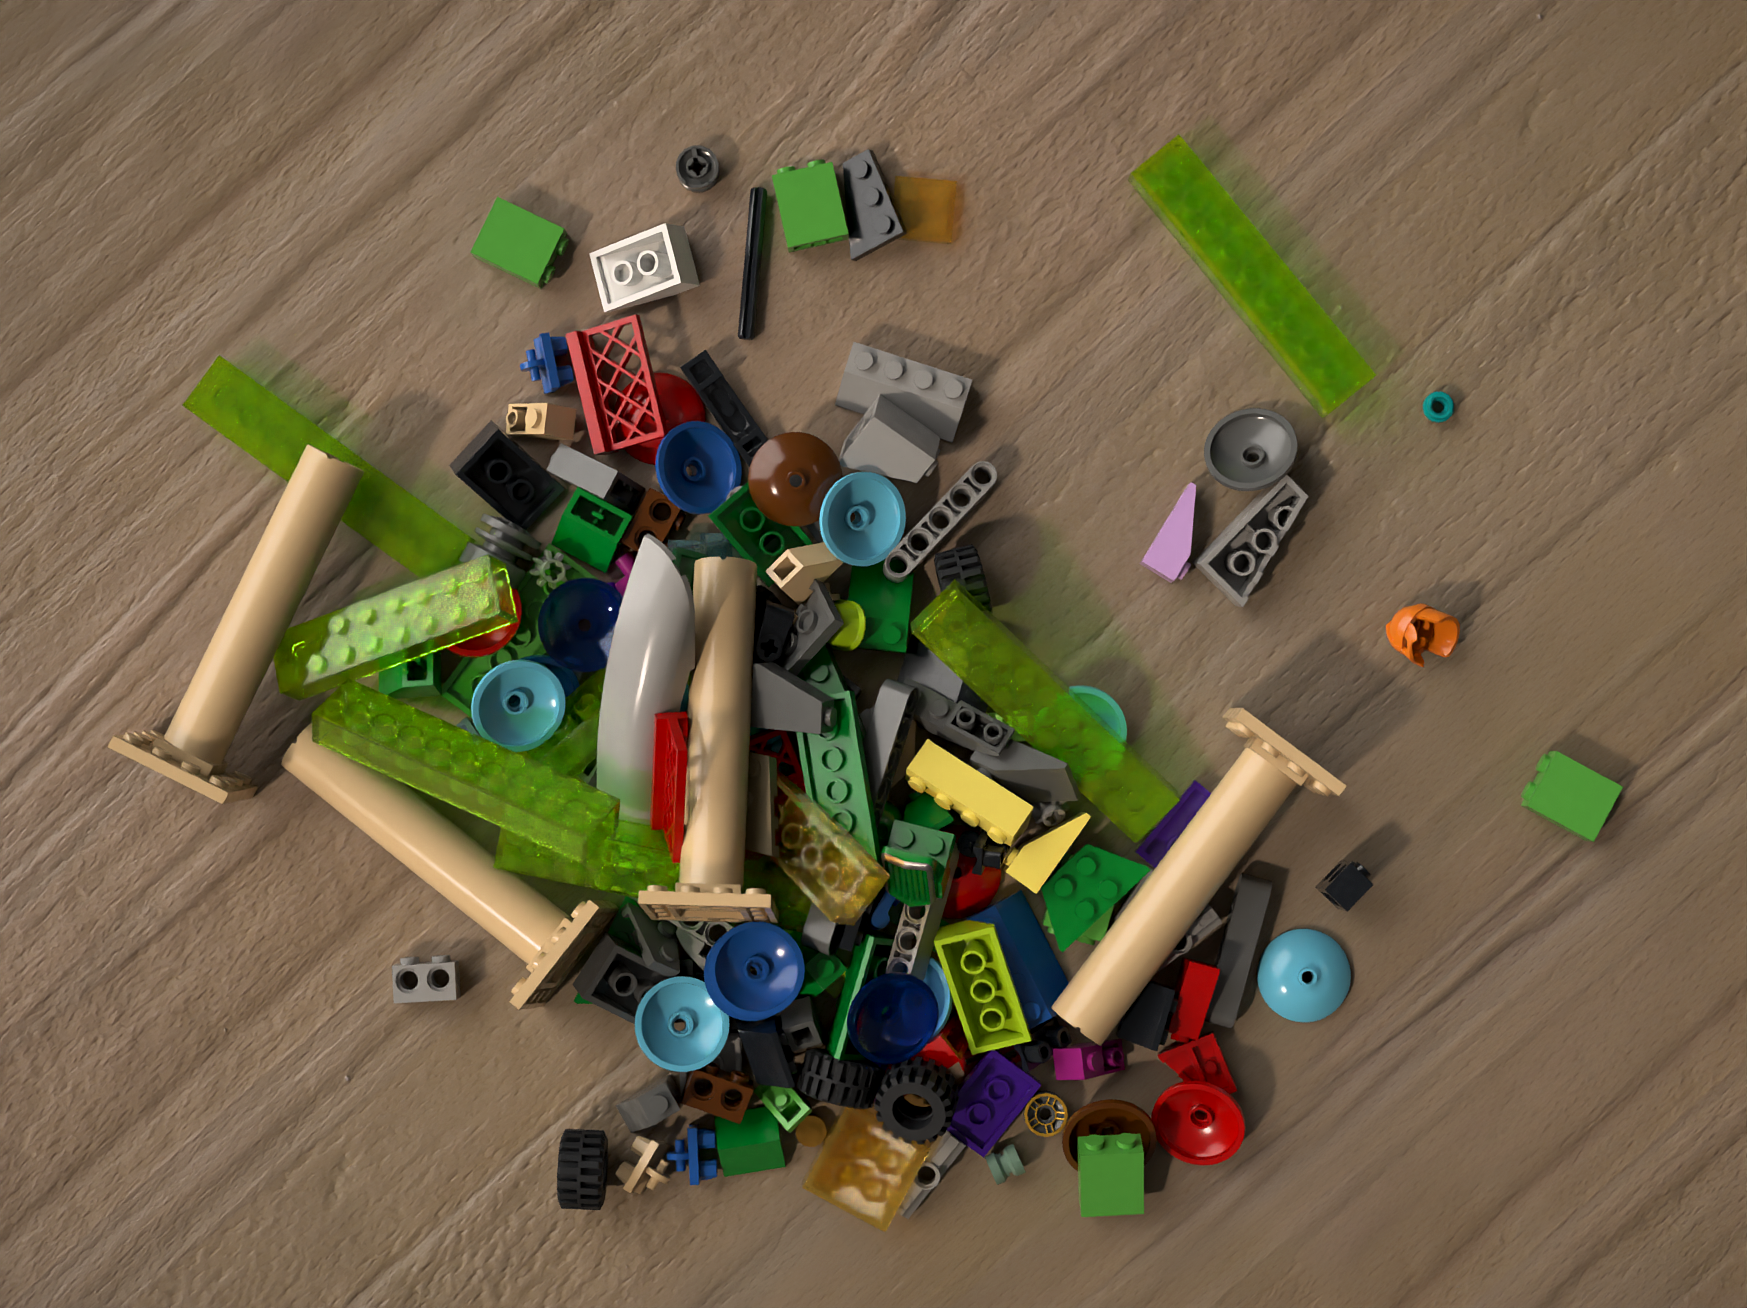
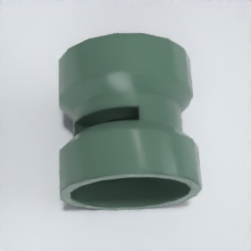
[985,1144,1026,1185]

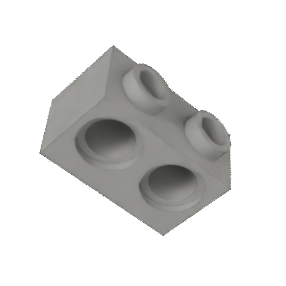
[392,955,461,1003]

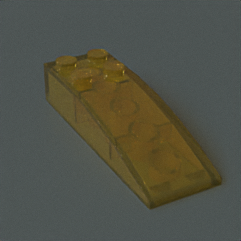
[753,752,890,926]

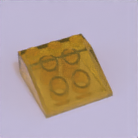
[802,1106,930,1232]

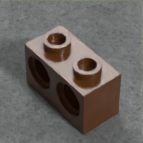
[621,488,686,552]
[681,1061,754,1124]

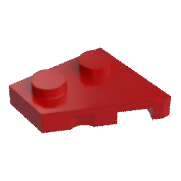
[1157,1031,1238,1094]

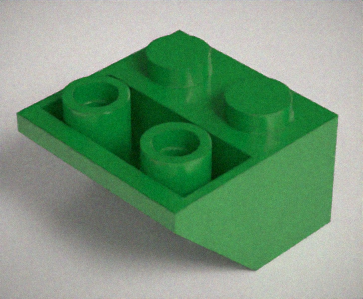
[551,486,634,573]
[378,625,442,700]

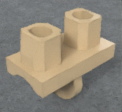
[615,1136,671,1194]

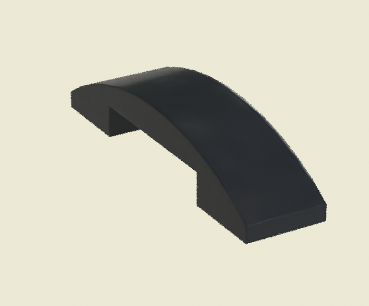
[680,350,768,468]

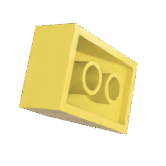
[1003,812,1091,894]

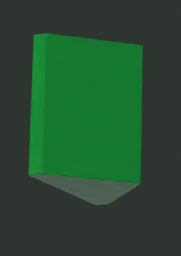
[714,1106,786,1177]

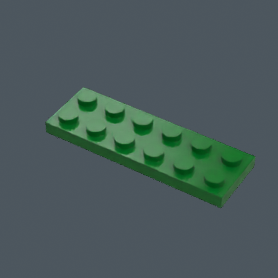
[796,691,885,891]

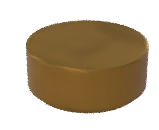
[796,1114,827,1147]

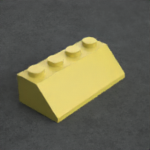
[905,739,1034,847]

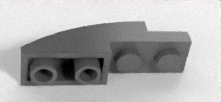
[903,677,1015,757]

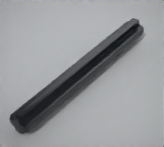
[738,187,767,340]

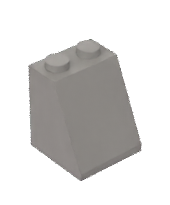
[839,394,940,483]

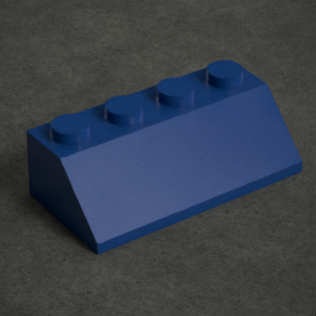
[966,890,1069,1029]

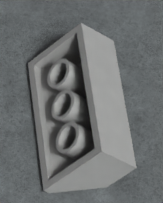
[835,342,972,443]

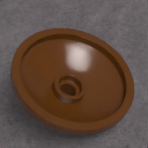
[748,432,843,526]
[1062,1099,1157,1171]

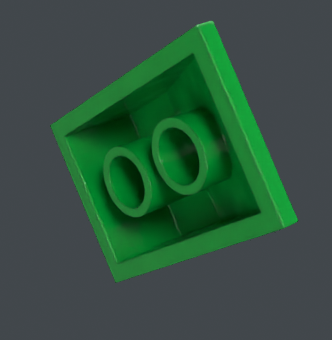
[708,482,813,588]
[848,558,914,654]

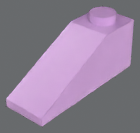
[1140,482,1196,583]

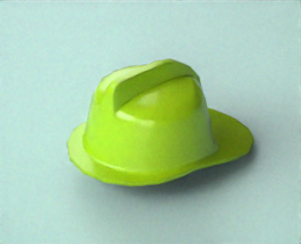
[826,599,866,651]

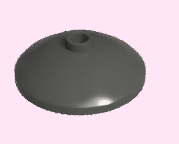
[1204,408,1298,491]

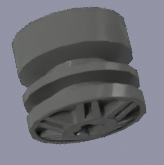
[459,513,542,590]

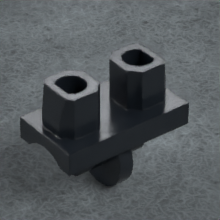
[957,829,1011,875]
[1013,1017,1072,1072]

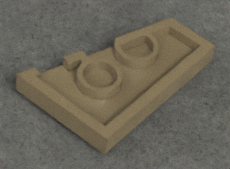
[745,752,779,858]

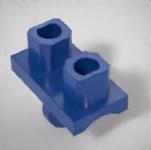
[520,332,574,394]
[666,1124,718,1185]

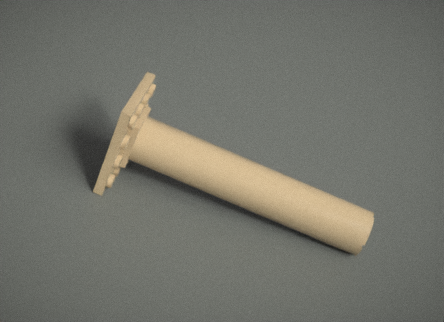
[108,444,364,804]
[638,557,779,924]
[1051,708,1346,1046]
[281,718,619,1010]

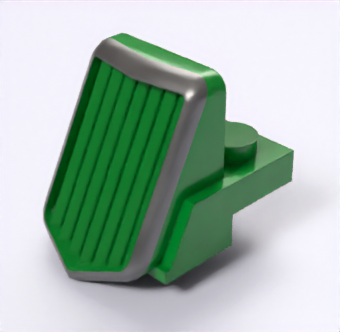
[881,819,957,907]

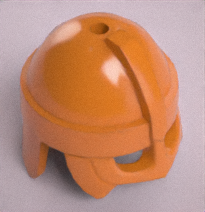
[1386,603,1460,667]

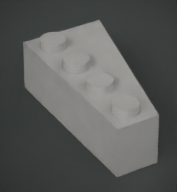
[1192,475,1308,607]

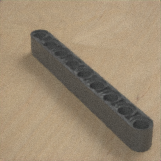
[801,679,920,956]

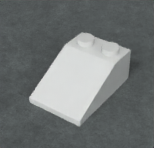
[589,223,700,313]

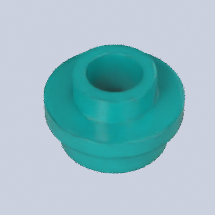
[1423,391,1454,423]

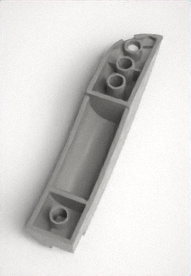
[597,534,695,851]

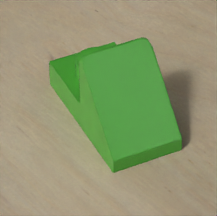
[753,1084,812,1133]

